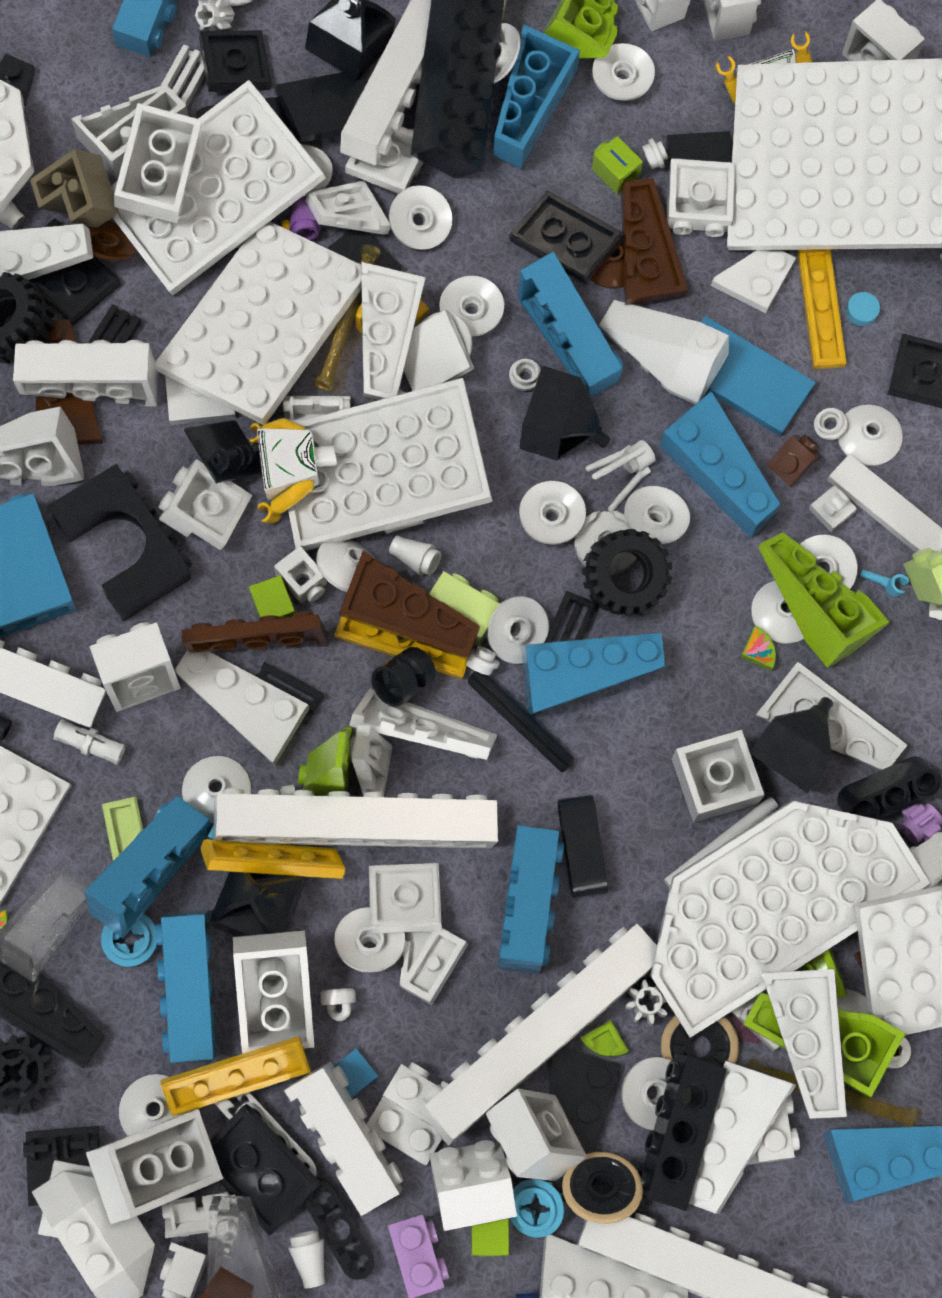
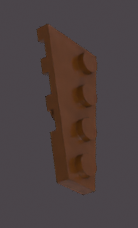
[621,178,688,305]
[36,319,103,444]
[339,551,480,660]
[182,611,329,652]

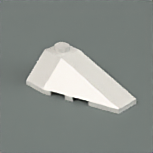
[0,406,84,486]

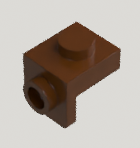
[766,434,822,487]

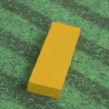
[797,249,847,369]
[334,616,468,680]
[201,839,345,879]
[161,1036,311,1117]

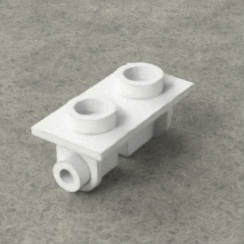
[283,396,350,423]
[162,1192,239,1238]

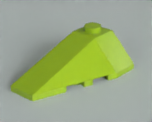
[543,0,618,59]
[758,532,889,668]
[298,725,354,796]
[743,993,906,1098]

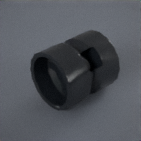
[371,647,436,707]

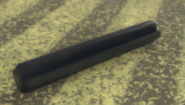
[468,671,574,772]

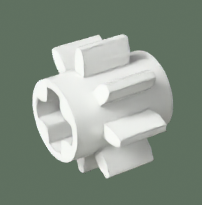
[195,0,235,31]
[625,980,667,1026]

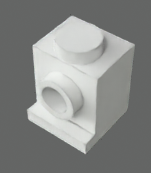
[274,546,327,604]
[160,1242,209,1298]

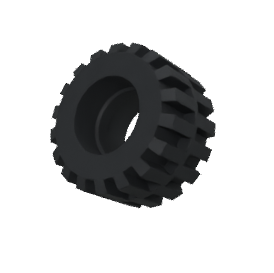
[0,272,55,364]
[582,529,672,615]

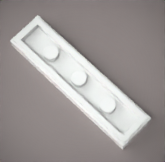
[827,454,942,552]

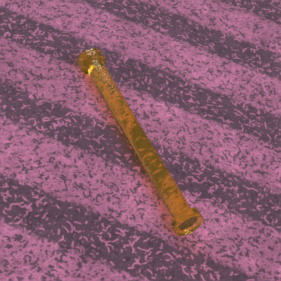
[314,244,381,391]
[747,1058,917,1127]

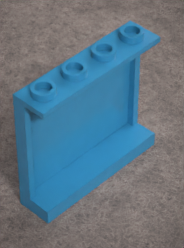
[0,493,77,638]

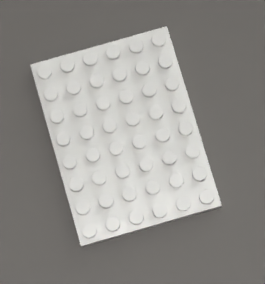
[727,58,942,250]

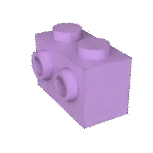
[388,1214,449,1298]

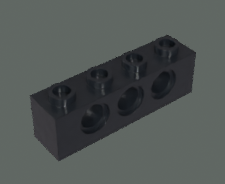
[638,1054,727,1211]

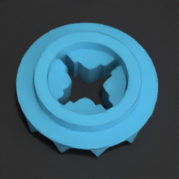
[101,914,157,967]
[510,1179,566,1238]

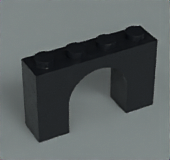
[48,463,192,621]

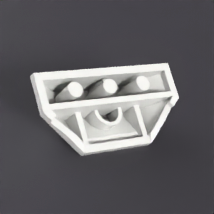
[32,1170,155,1298]

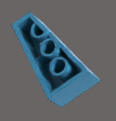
[493,24,580,169]
[660,391,780,538]
[497,825,564,974]
[823,1126,942,1204]

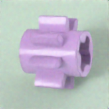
[900,803,942,845]

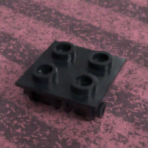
[184,420,263,484]
[23,1126,100,1206]

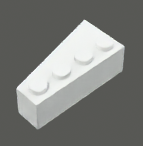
[13,340,158,406]
[284,1061,404,1216]

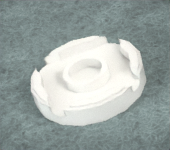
[574,510,637,575]

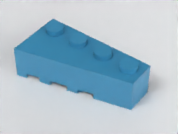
[112,0,178,57]
[517,252,623,398]
[521,633,665,715]
[84,796,211,938]
[155,910,216,1063]

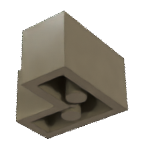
[30,149,120,228]

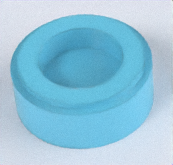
[846,292,880,326]

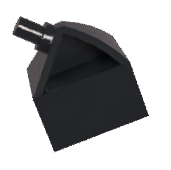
[305,0,396,80]
[519,366,610,461]
[750,697,833,794]
[210,872,304,937]

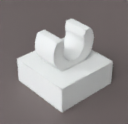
[809,485,857,532]

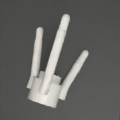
[585,440,656,511]

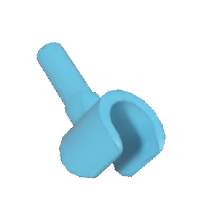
[860,569,909,597]

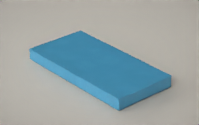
[701,316,816,437]

